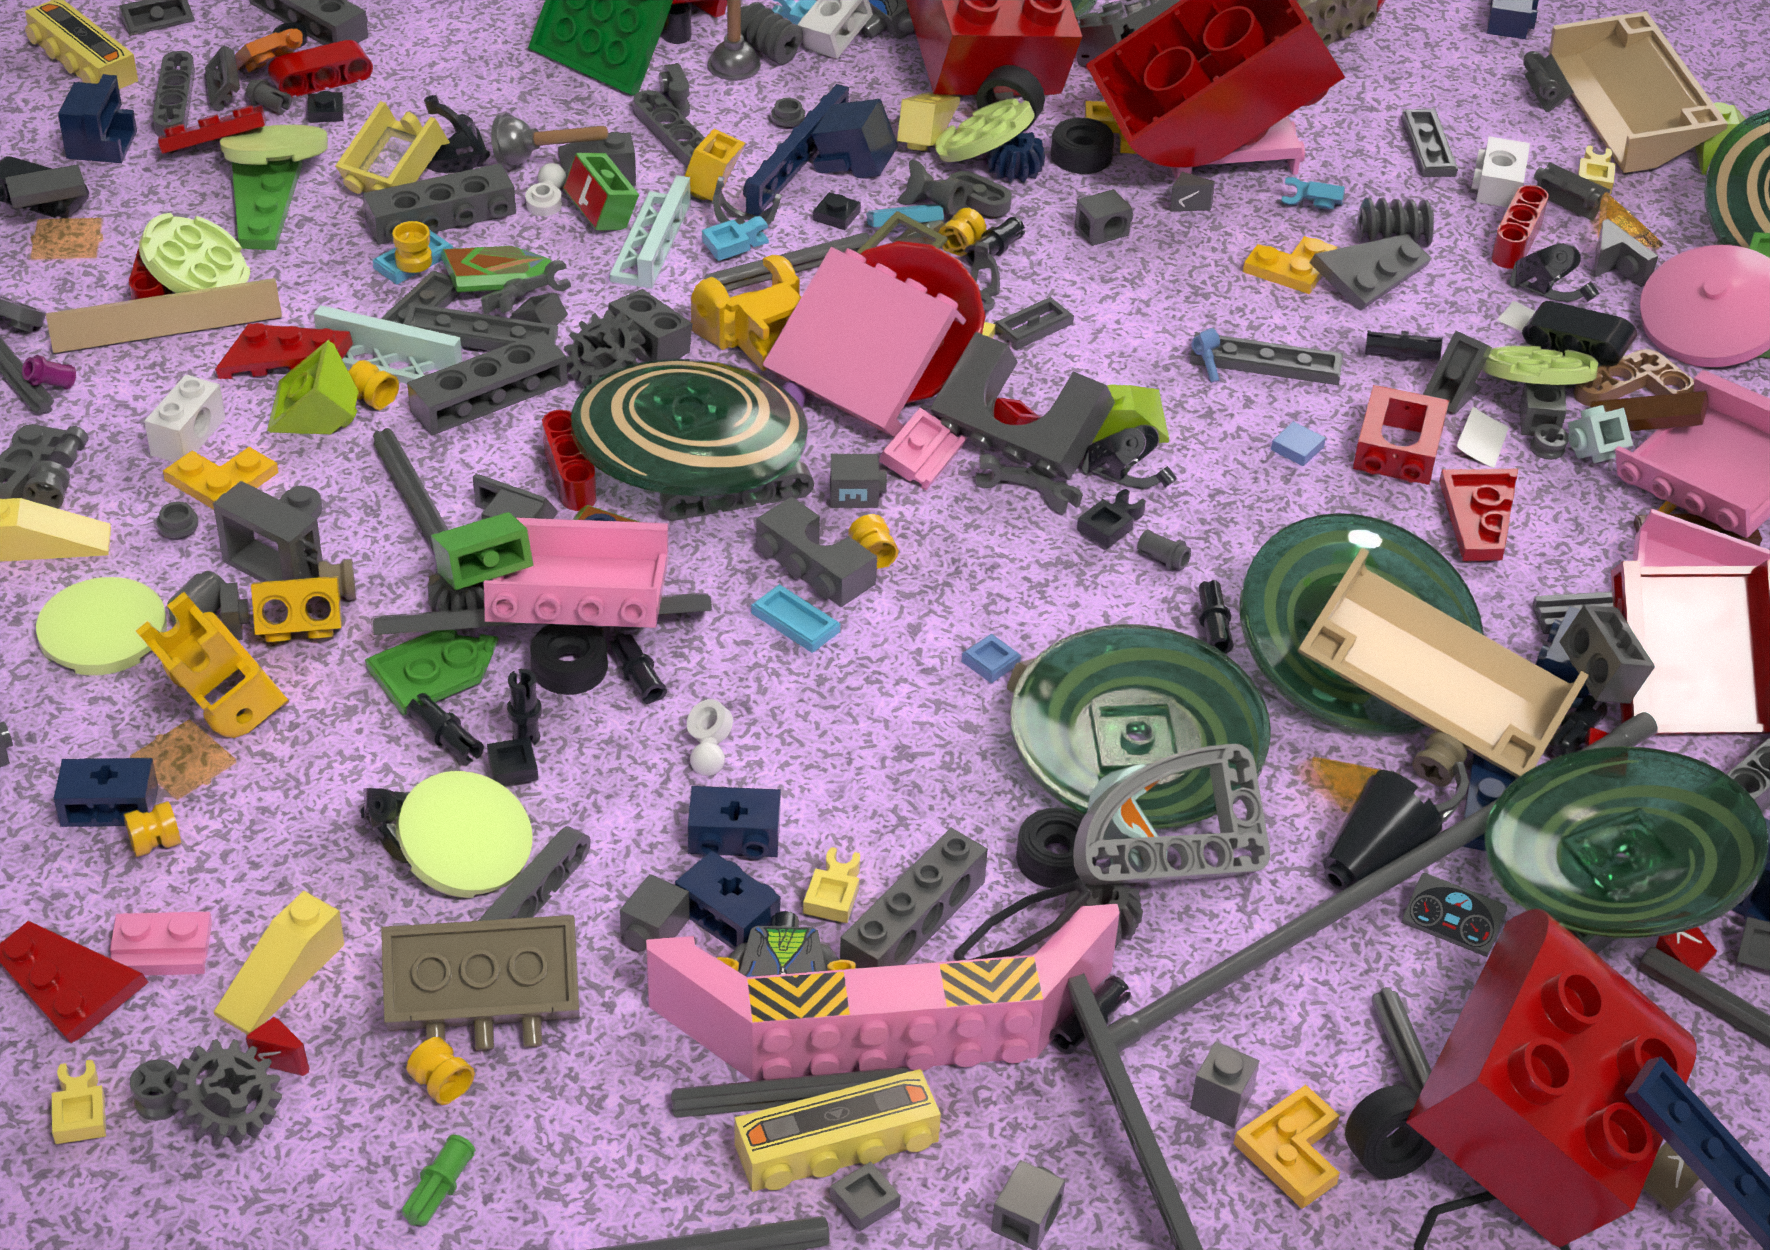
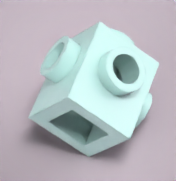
[1567,405,1633,463]

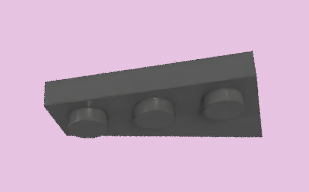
[1309,234,1432,311]

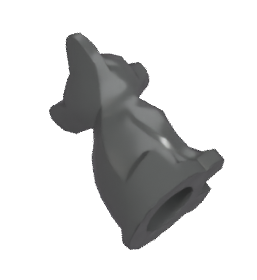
[898,159,973,215]

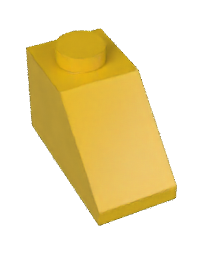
[685,128,745,201]

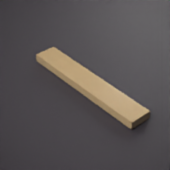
[46,278,282,353]

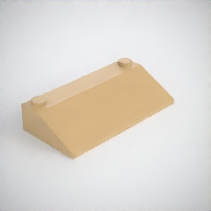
[1549,11,1728,173]
[1298,547,1589,783]

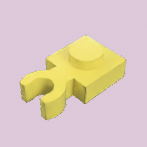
[1578,145,1616,194]
[803,847,860,923]
[51,1059,106,1144]

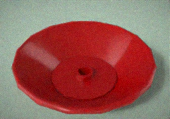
[860,241,986,404]

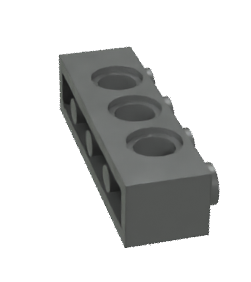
[249,0,368,45]
[363,163,516,245]
[407,331,568,436]
[840,827,988,969]

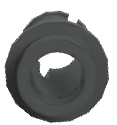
[245,79,292,115]
[1137,529,1191,571]

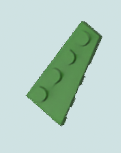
[232,157,302,250]

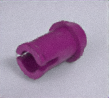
[22,355,76,389]

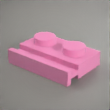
[879,408,967,490]
[110,912,212,975]

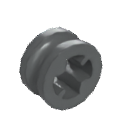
[1530,423,1569,460]

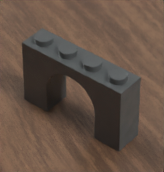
[930,332,1115,480]

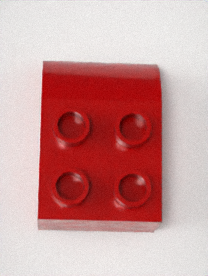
[906,0,1082,95]
[1086,0,1346,168]
[1406,909,1697,1247]

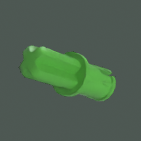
[402,1134,476,1227]

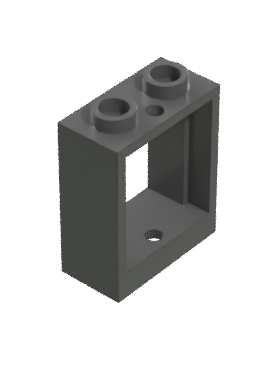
[213,481,323,582]

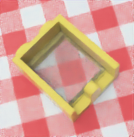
[335,101,450,194]

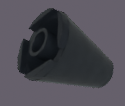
[1323,770,1443,890]

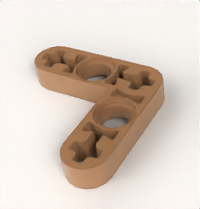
[1573,349,1694,406]

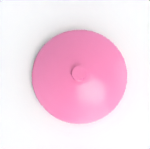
[1640,245,1770,367]

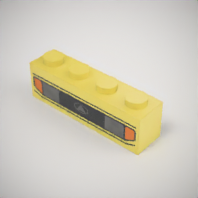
[25,0,138,89]
[734,1069,941,1192]

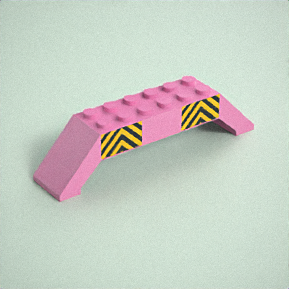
[646,904,1120,1081]

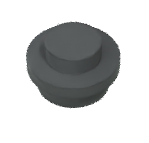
[771,98,805,127]
[156,502,199,538]

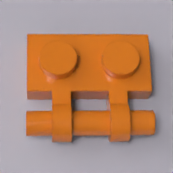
[235,29,303,73]

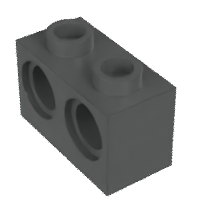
[608,289,693,369]
[1559,605,1656,703]

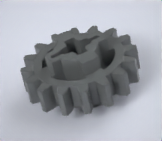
[564,310,646,392]
[171,1039,282,1146]

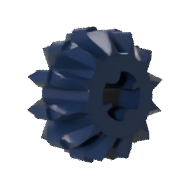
[986,132,1045,183]

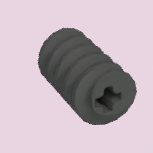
[741,2,803,65]
[1357,197,1434,245]

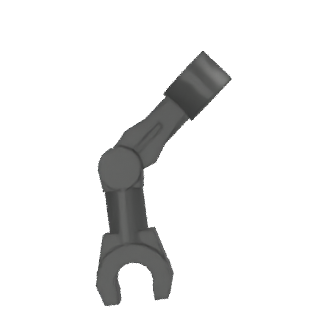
[481,260,571,314]
[975,454,1083,514]

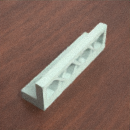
[610,175,691,289]
[314,305,462,384]

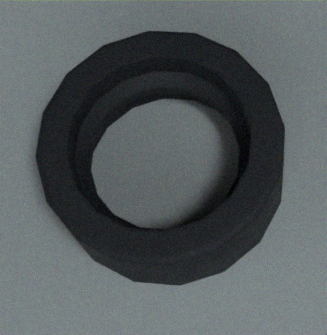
[976,65,1045,132]

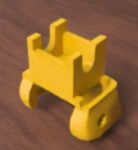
[691,254,801,371]
[136,592,290,738]

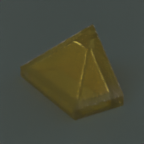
[1598,192,1664,248]
[1311,756,1400,813]

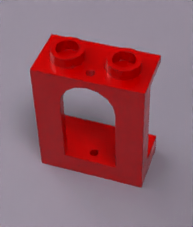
[1353,385,1449,485]

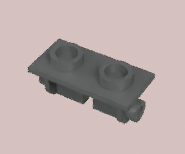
[1523,51,1574,112]
[1534,162,1611,221]

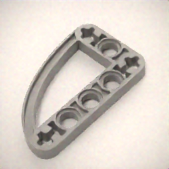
[1073,744,1270,885]

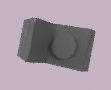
[1594,219,1658,287]
[1423,330,1492,414]

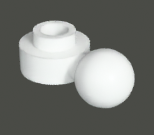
[525,163,566,216]
[687,699,733,776]

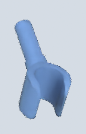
[1191,328,1220,383]

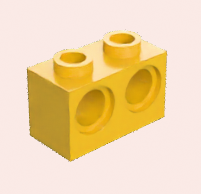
[251,576,342,642]

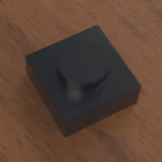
[308,91,344,123]
[813,192,861,230]
[487,737,538,786]

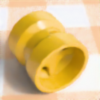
[938,208,986,257]
[392,221,432,273]
[348,360,399,411]
[848,514,899,569]
[123,801,181,857]
[406,1037,475,1105]

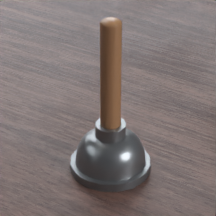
[708,0,761,81]
[491,113,609,170]

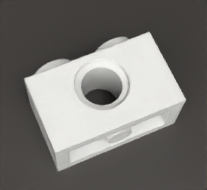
[798,0,873,59]
[1471,136,1530,207]
[144,374,225,462]

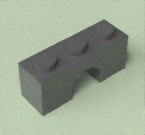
[756,496,877,607]

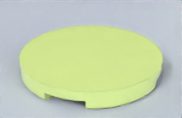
[935,98,1035,162]
[220,125,328,165]
[139,213,250,293]
[1482,346,1598,385]
[36,577,167,675]
[395,771,533,898]

